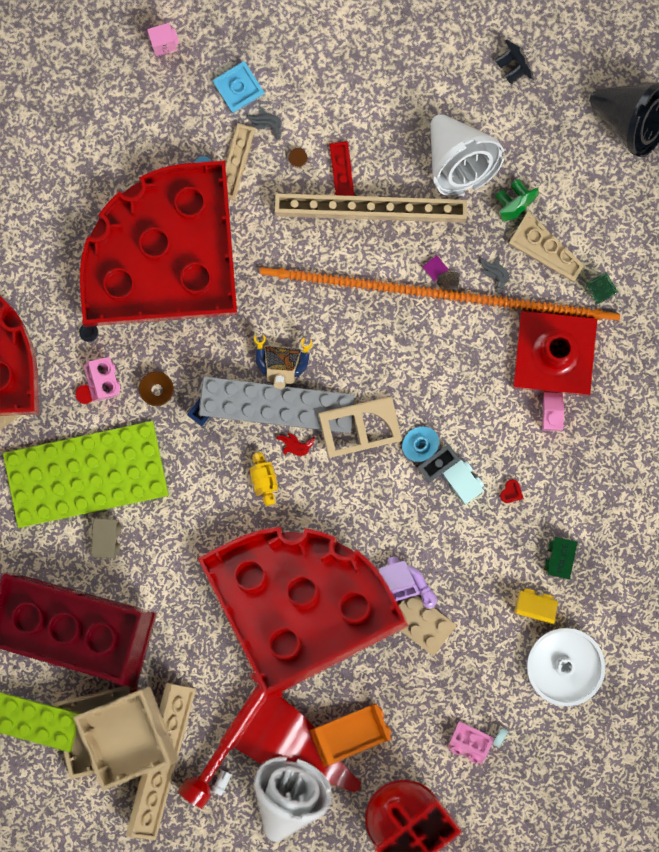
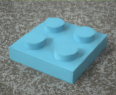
[212,61,265,114]

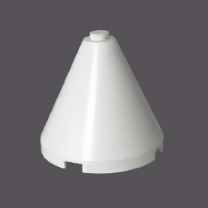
[430,114,504,197]
[254,757,332,842]

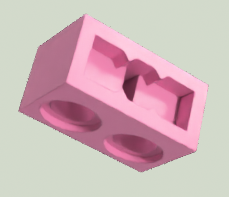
[83,357,120,402]

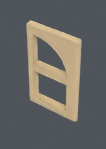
[318,396,402,458]

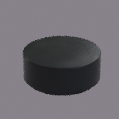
[79,325,99,342]

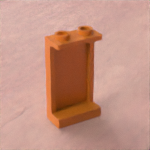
[310,703,391,767]

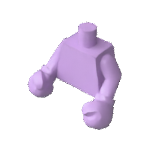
[379,557,437,609]

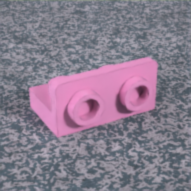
[447,721,494,764]

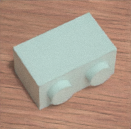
[442,460,484,505]

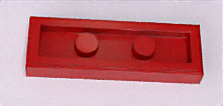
[329,141,355,196]

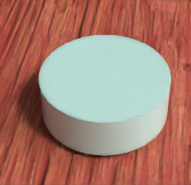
[493,728,509,748]

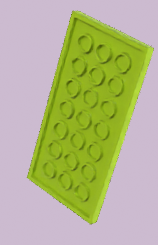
[3,421,169,528]

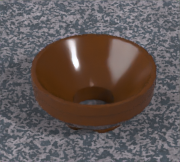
[139,371,174,406]

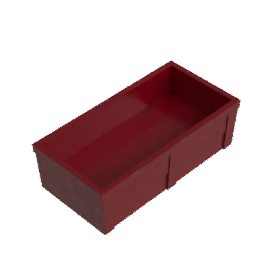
[0,573,158,688]

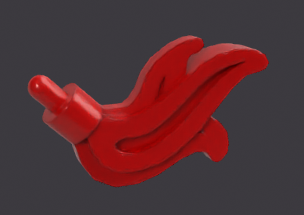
[276,433,316,456]

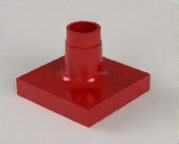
[513,311,598,396]

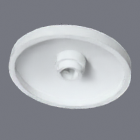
[527,628,605,706]

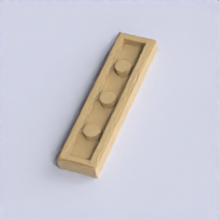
[226,123,256,201]

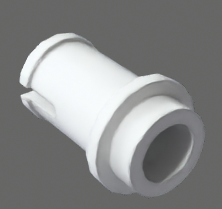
[211,770,232,796]

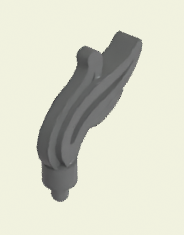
[247,108,281,140]
[480,258,509,294]

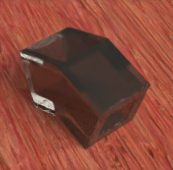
[437,271,460,291]

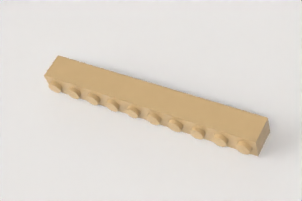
[275,194,467,223]

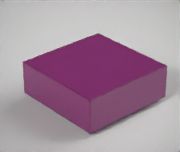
[422,255,449,282]

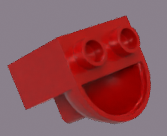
[365,779,462,852]

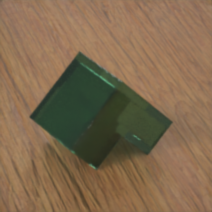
[583,272,618,305]

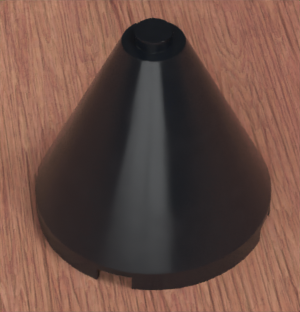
[589,82,659,157]

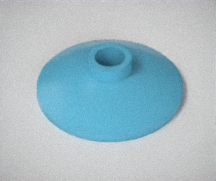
[402,427,440,463]

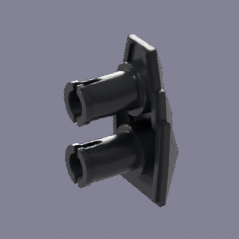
[495,39,534,85]

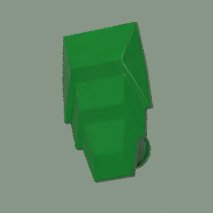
[495,179,539,222]

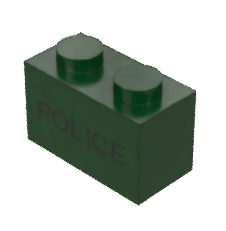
[543,537,578,580]

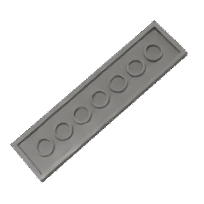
[199,377,355,433]

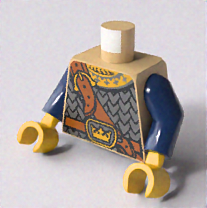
[254,335,313,389]

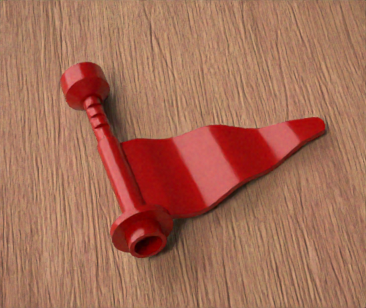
[177,672,361,809]

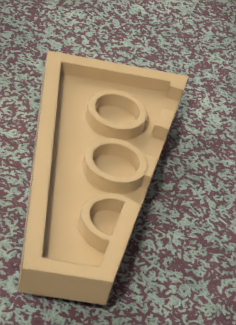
[509,211,584,282]

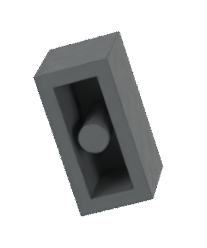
[417,444,460,484]

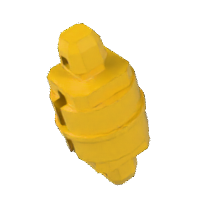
[249,452,279,506]

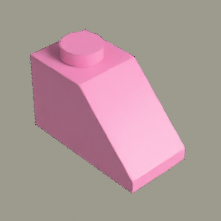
[542,392,564,431]

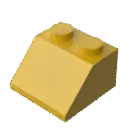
[513,588,558,624]

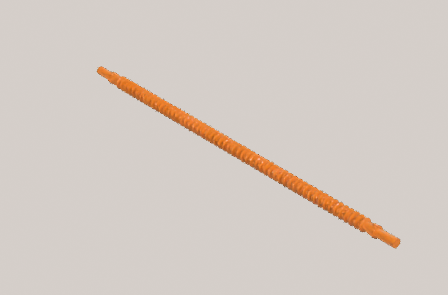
[260,267,620,321]

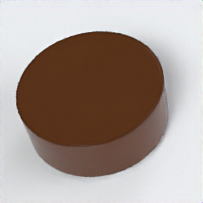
[289,148,308,168]

